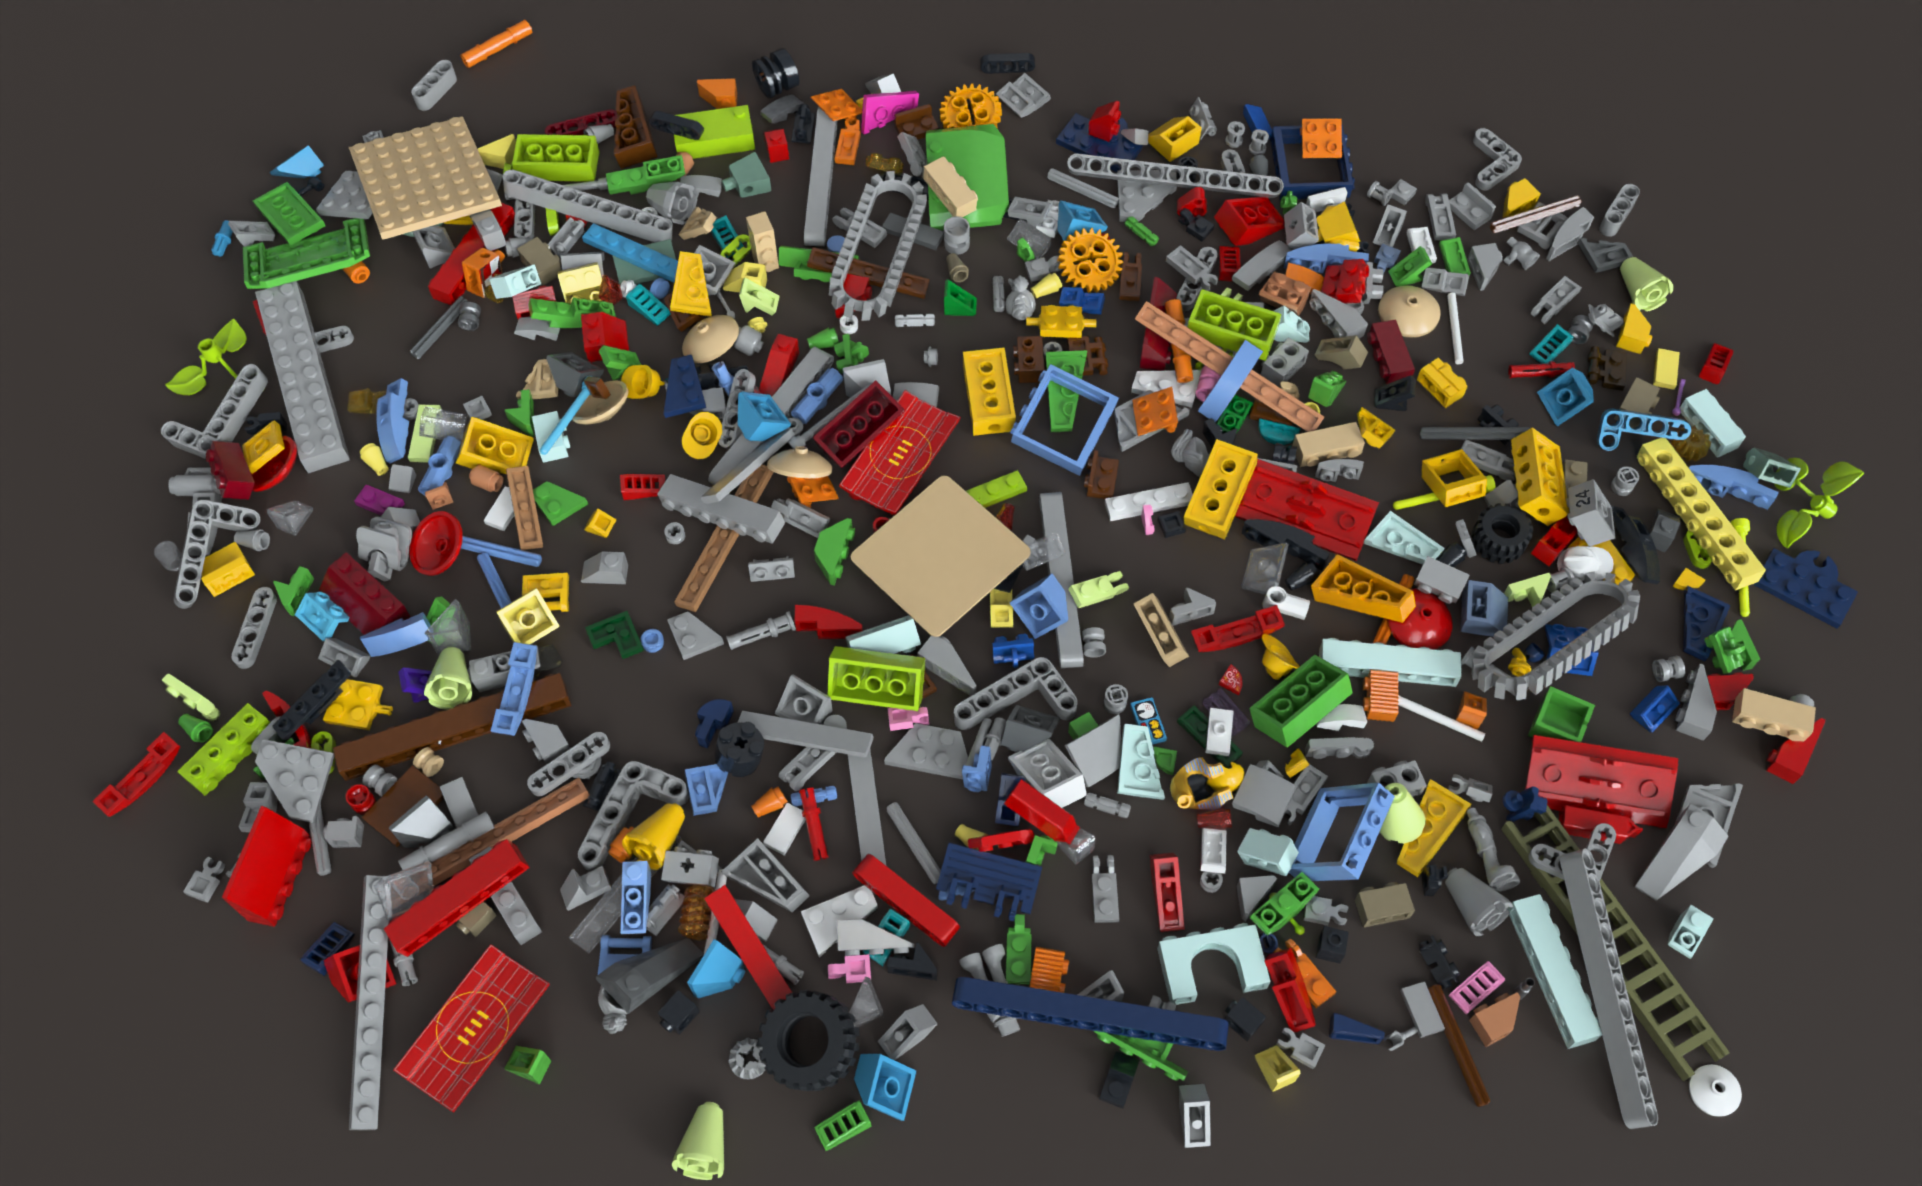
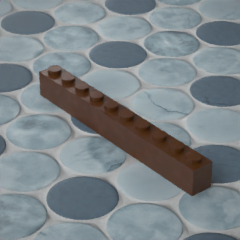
[333,673,572,781]

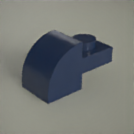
[695,699,734,748]
[995,773,1025,826]

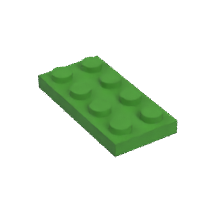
[253,182,325,246]

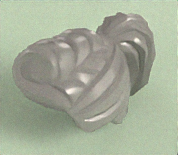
[1005,275,1036,320]
[1171,429,1210,478]
[598,985,628,1034]

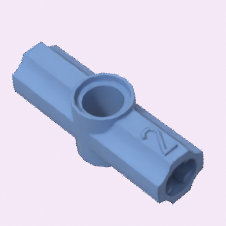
[791,368,843,424]
[418,436,462,496]

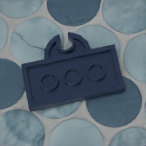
[1056,113,1143,172]
[1753,548,1858,629]

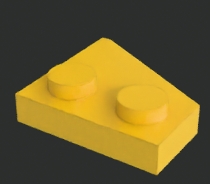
[1357,407,1395,449]

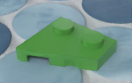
[533,481,588,526]

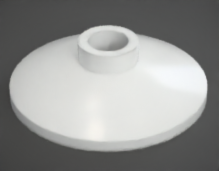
[1689,1064,1742,1116]

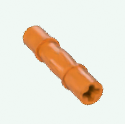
[460,20,533,68]
[1165,299,1194,383]

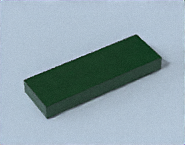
[1177,705,1243,768]

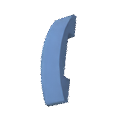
[1198,340,1263,423]
[491,642,537,736]

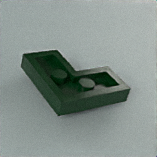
[585,611,644,659]

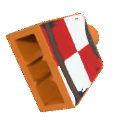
[462,248,505,298]

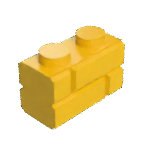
[1417,358,1468,408]

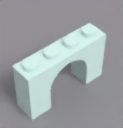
[1157,923,1271,1005]

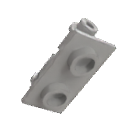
[1189,97,1217,139]
[548,217,585,258]
[1588,304,1624,337]
[748,556,795,582]
[646,884,687,936]

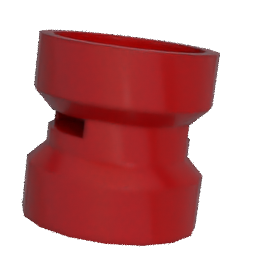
[346,784,376,815]

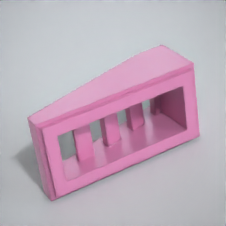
[1448,961,1505,1015]

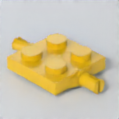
[1026,305,1096,338]
[323,679,393,731]

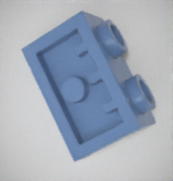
[962,746,992,792]

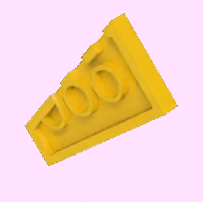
[1397,779,1471,877]

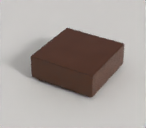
[584,376,611,399]

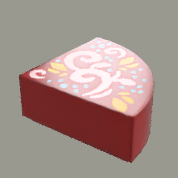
[1219,664,1243,696]

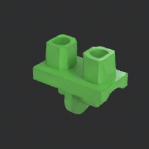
[834,334,869,374]
[1704,627,1746,674]

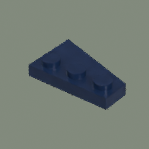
[664,354,706,418]
[1683,586,1731,661]

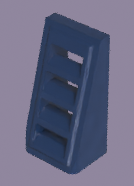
[300,922,355,976]
[1329,1013,1385,1044]

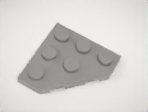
[1117,170,1177,222]
[316,171,373,219]
[255,739,335,823]

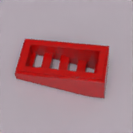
[1219,246,1241,281]
[1699,343,1734,384]
[620,474,666,501]

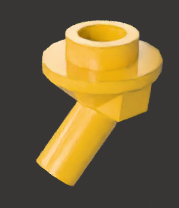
[1508,648,1531,677]

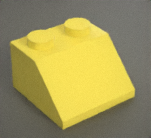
[496,588,559,645]

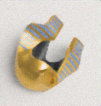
[1170,757,1233,810]

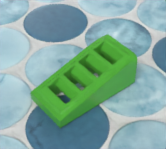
[814,1100,872,1151]

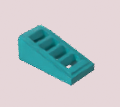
[710,215,744,258]
[626,284,671,326]
[1529,324,1574,364]
[862,909,910,966]

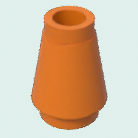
[751,786,788,818]

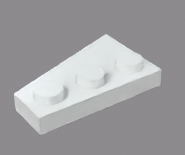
[1131,370,1201,408]
[801,886,878,958]

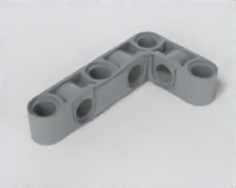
[578,761,689,872]

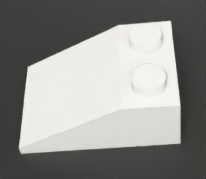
[1008,739,1087,808]

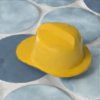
[621,365,665,399]
[682,412,722,459]
[1262,634,1300,680]

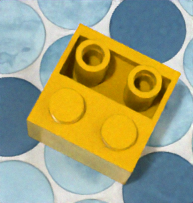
[1148,116,1202,162]

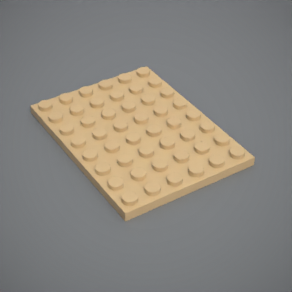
[349,116,502,240]

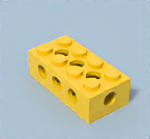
[963,348,1016,436]
[1511,428,1569,526]
[1184,439,1258,540]

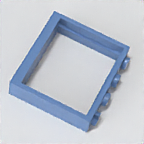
[1010,364,1119,476]
[1288,783,1395,881]

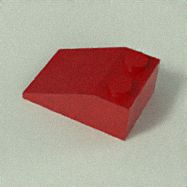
[1214,197,1285,246]

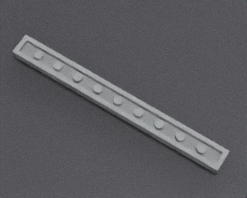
[349,875,391,1130]

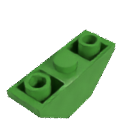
[1308,371,1346,407]
[814,518,855,586]
[1250,872,1319,935]

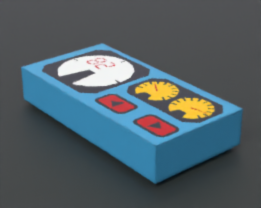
[1130,697,1167,745]

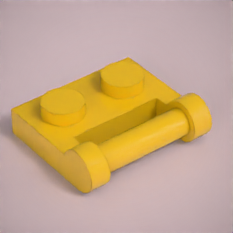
[522,573,569,612]

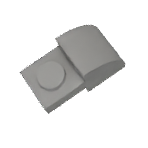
[239,782,277,832]

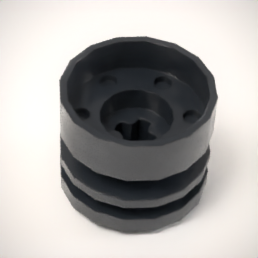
[752,48,800,99]

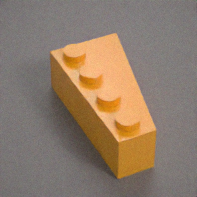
[1311,554,1416,623]

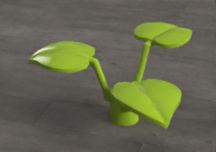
[165,319,265,395]
[1774,458,1864,549]

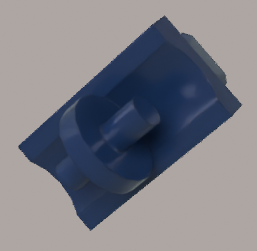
[1503,786,1547,822]

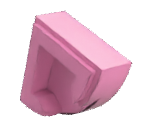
[1141,505,1154,535]

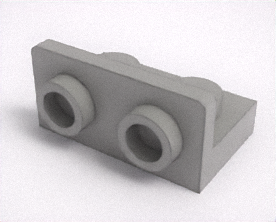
[1449,182,1496,230]

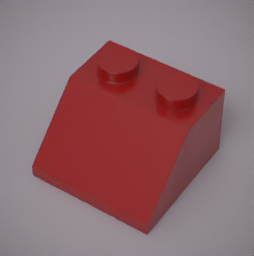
[581,312,629,362]

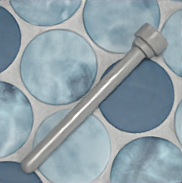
[788,384,871,449]

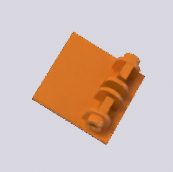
[811,89,863,125]
[1300,119,1342,158]
[1132,387,1178,436]
[787,476,839,508]

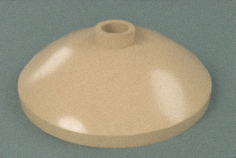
[1378,286,1440,337]
[682,315,739,363]
[572,380,628,425]
[767,446,832,478]

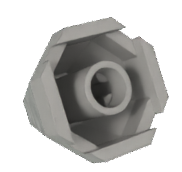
[646,181,698,225]

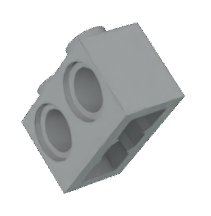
[1261,337,1309,387]
[1367,760,1427,797]

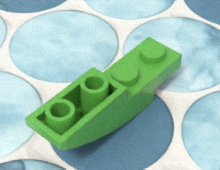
[606,155,685,195]
[528,298,616,328]

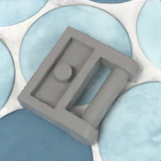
[1517,202,1568,249]

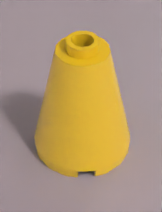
[622,803,685,870]

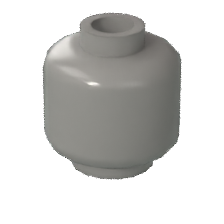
[734,325,764,356]

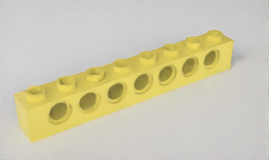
[1637,438,1766,591]

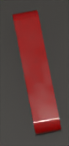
[852,854,960,947]

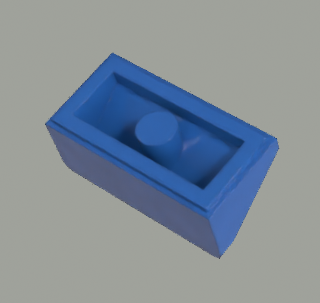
[1243,104,1272,139]
[1630,685,1680,732]

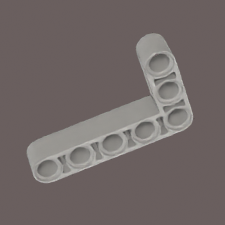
[161,364,268,459]
[173,500,260,609]
[954,657,1077,730]

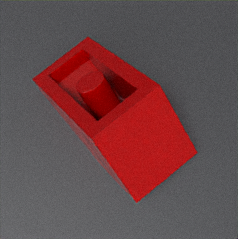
[763,128,789,163]
[835,274,872,318]

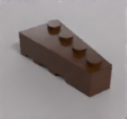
[614,85,658,169]

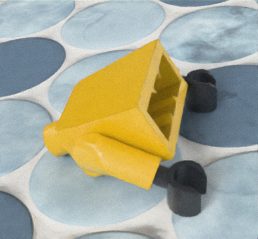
[1316,201,1370,253]

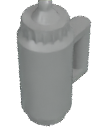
[169,467,221,496]

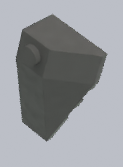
[596,938,704,1014]

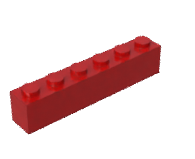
[428,203,515,306]
[383,839,530,957]

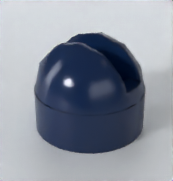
[1524,642,1545,663]
[1259,933,1278,953]

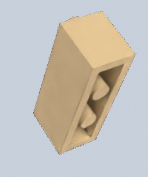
[923,156,978,217]
[746,212,779,272]
[1292,422,1365,467]
[1134,593,1189,667]
[1732,688,1816,742]

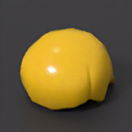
[1207,762,1244,792]

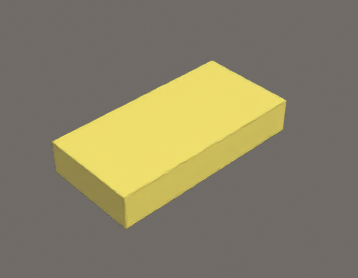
[1653,348,1680,390]

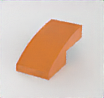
[1285,262,1324,294]

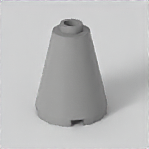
[1445,868,1513,936]

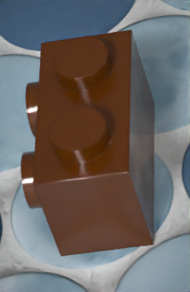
[1013,336,1044,383]

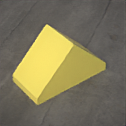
[478,134,516,169]
[1255,1045,1300,1092]

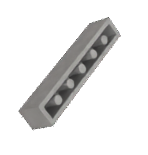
[657,474,785,544]

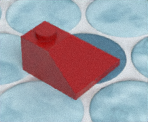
[323,945,396,1003]

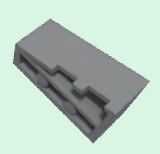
[721,838,810,912]

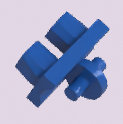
[992,634,1034,668]

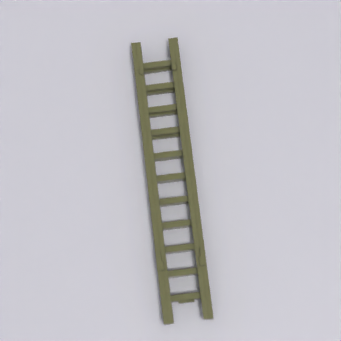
[1501,806,1730,1082]

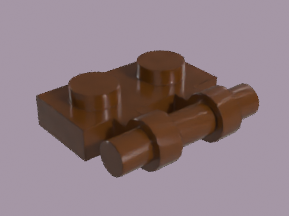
[1067,336,1109,376]

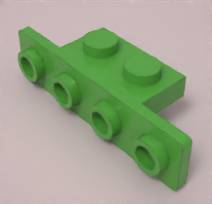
[779,246,859,282]
[1093,1031,1188,1081]

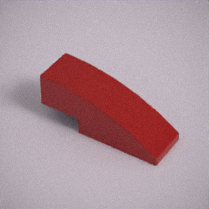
[1531,511,1578,566]
[794,605,863,639]
[1264,947,1316,1033]

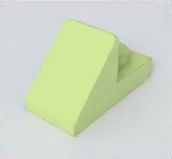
[739,278,780,316]
[1504,573,1551,607]

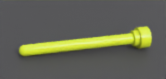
[1393,475,1496,510]
[1731,518,1750,617]

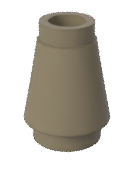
[946,253,969,283]

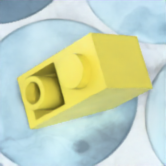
[723,262,767,293]

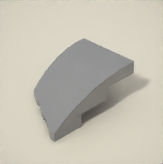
[1065,714,1121,787]

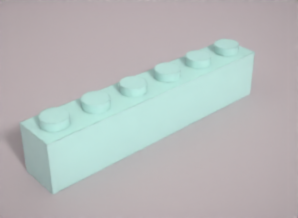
[1319,638,1461,687]
[1507,894,1602,1049]

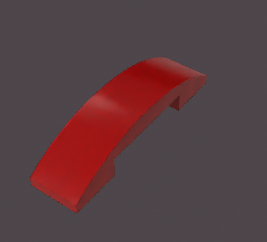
[1191,605,1285,652]
[262,691,312,748]
[92,732,180,817]

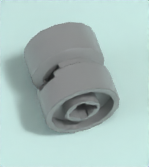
[944,216,970,255]

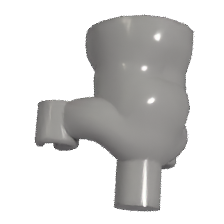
[1503,237,1540,270]

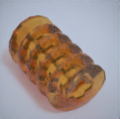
[678,885,716,940]

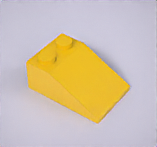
[456,417,534,474]

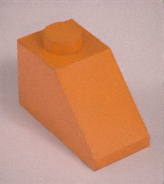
[697,79,737,109]

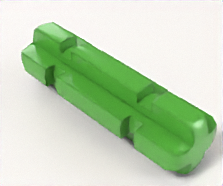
[1125,217,1159,246]

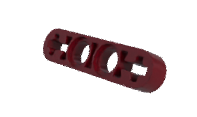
[545,109,617,135]

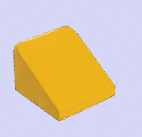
[584,509,616,538]

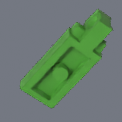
[1006,914,1032,985]

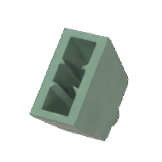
[721,152,772,198]
[1743,447,1801,488]

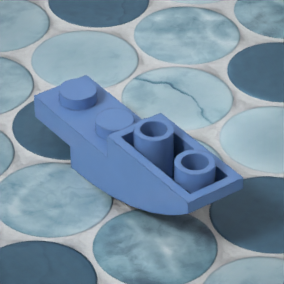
[1284,244,1369,274]
[377,378,409,464]
[1689,465,1778,510]

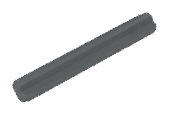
[410,296,468,359]

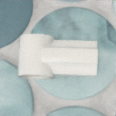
[1262,586,1310,620]

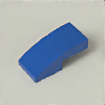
[1059,287,1105,314]

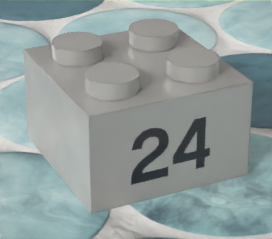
[1566,479,1615,547]

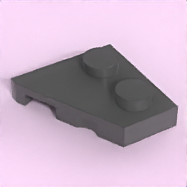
[1578,238,1633,273]

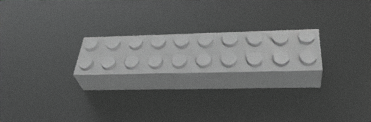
[255,281,350,473]

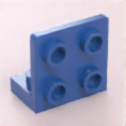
[1545,624,1599,676]

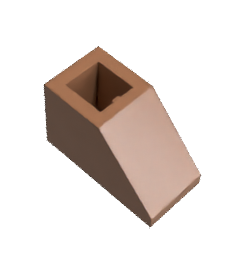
[1469,992,1520,1047]

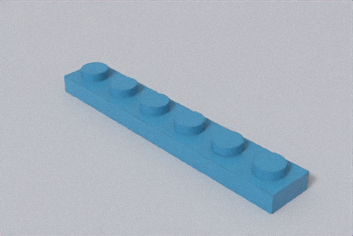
[582,223,678,283]

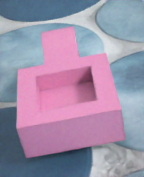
[888,707,929,731]
[828,954,871,983]

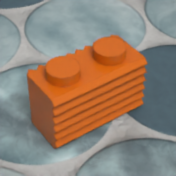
[1362,669,1399,722]
[1030,947,1069,993]

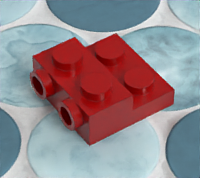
[1321,259,1369,304]

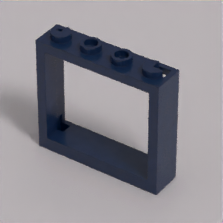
[1270,124,1355,200]

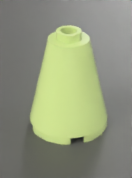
[1620,257,1673,311]
[424,647,472,710]
[1379,783,1426,844]
[672,1102,724,1180]

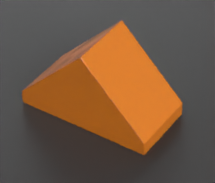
[1456,691,1487,730]

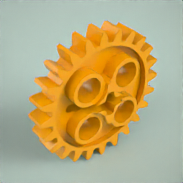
[940,84,1002,128]
[1057,228,1123,293]

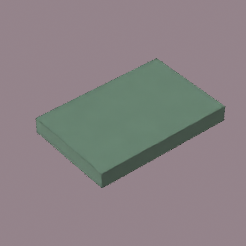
[612,239,676,286]

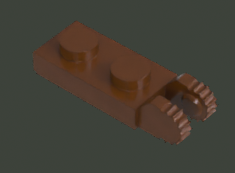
[1119,252,1142,301]

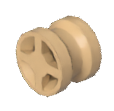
[413,747,444,777]

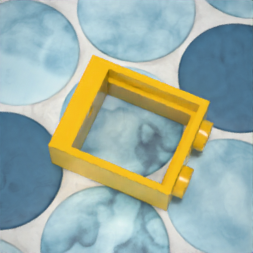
[1421,449,1487,507]

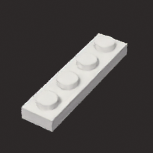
[1105,482,1193,521]

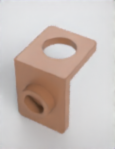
[425,482,453,510]

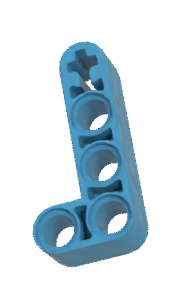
[1597,408,1691,451]

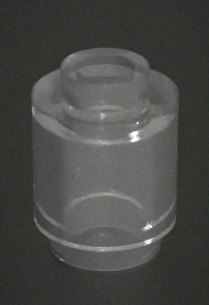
[154,541,182,571]

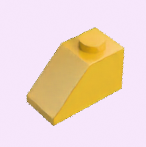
[1503,178,1541,218]
[1616,304,1652,354]

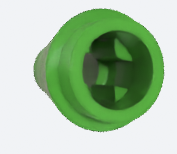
[807,327,839,349]
[178,714,213,743]

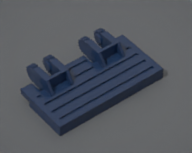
[936,843,1042,921]

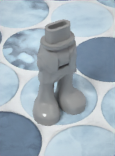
[1466,808,1520,891]
[959,944,1020,1037]

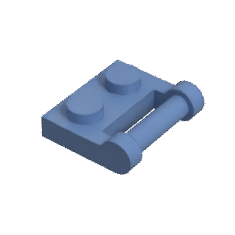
[598,935,652,975]

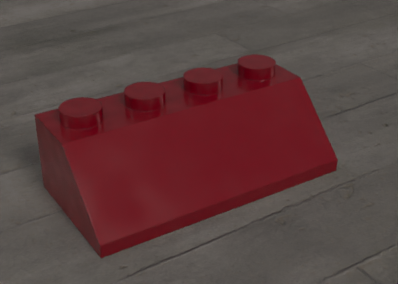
[1140,277,1177,371]
[813,380,905,468]
[318,552,411,635]

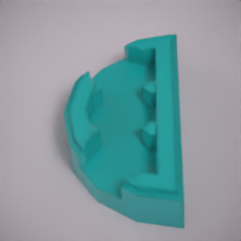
[1258,418,1301,445]

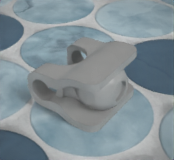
[356,517,412,571]

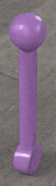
[1672,379,1686,416]

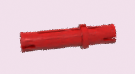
[1508,361,1575,378]
[799,787,829,861]

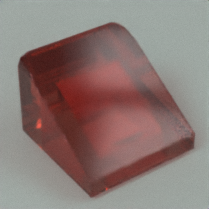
[599,275,623,305]

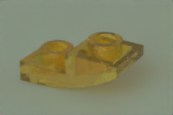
[347,388,387,413]

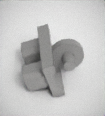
[1363,262,1383,304]

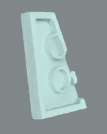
[1363,511,1445,564]
[1117,724,1165,800]

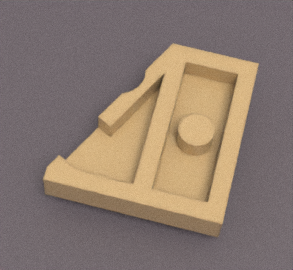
[679,207,717,240]
[516,359,559,400]

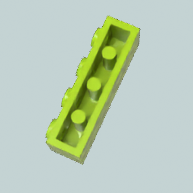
[177,703,270,796]

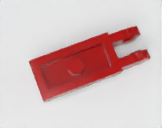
[968,829,1035,852]

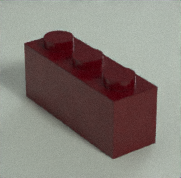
[1367,319,1415,385]
[206,441,255,500]

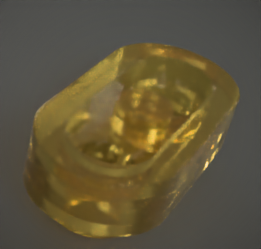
[865,153,904,173]

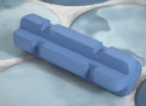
[791,786,837,807]

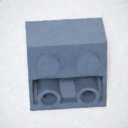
[1460,580,1508,637]

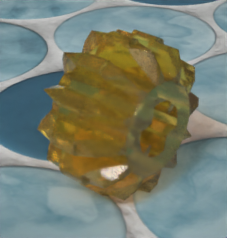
[1671,425,1711,462]

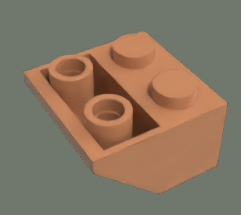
[1259,272,1312,316]

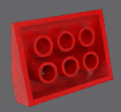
[222,806,312,927]

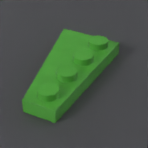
[1045,350,1087,432]

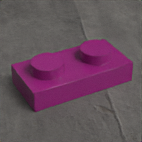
[354,484,405,516]

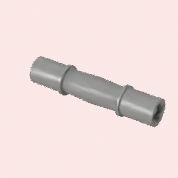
[398,811,495,877]

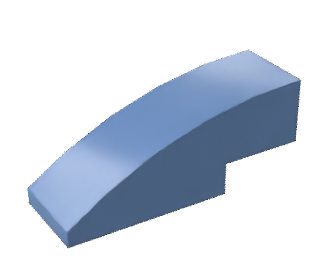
[360,612,434,657]

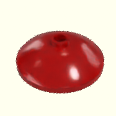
[251,436,297,492]
[409,511,463,576]
[1387,588,1453,650]

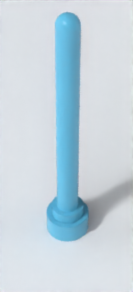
[540,376,593,455]

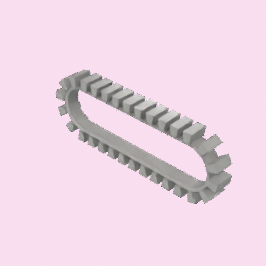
[829,171,927,321]
[1471,572,1640,700]

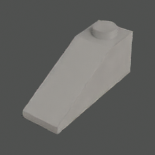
[469,209,507,251]
[917,636,976,696]

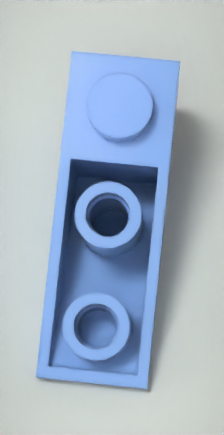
[620,861,651,934]

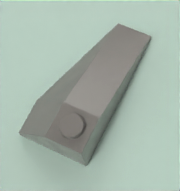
[1635,804,1729,901]

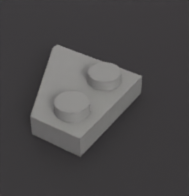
[667,612,724,660]

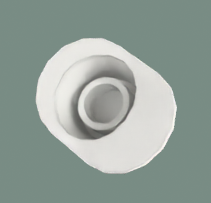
[1557,546,1614,581]

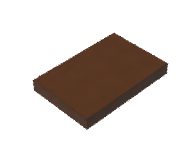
[362,765,444,847]

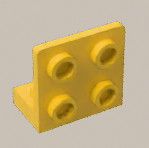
[201,542,255,597]

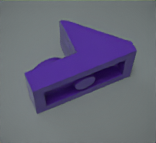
[398,667,432,702]

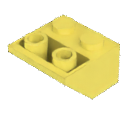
[558,262,608,304]

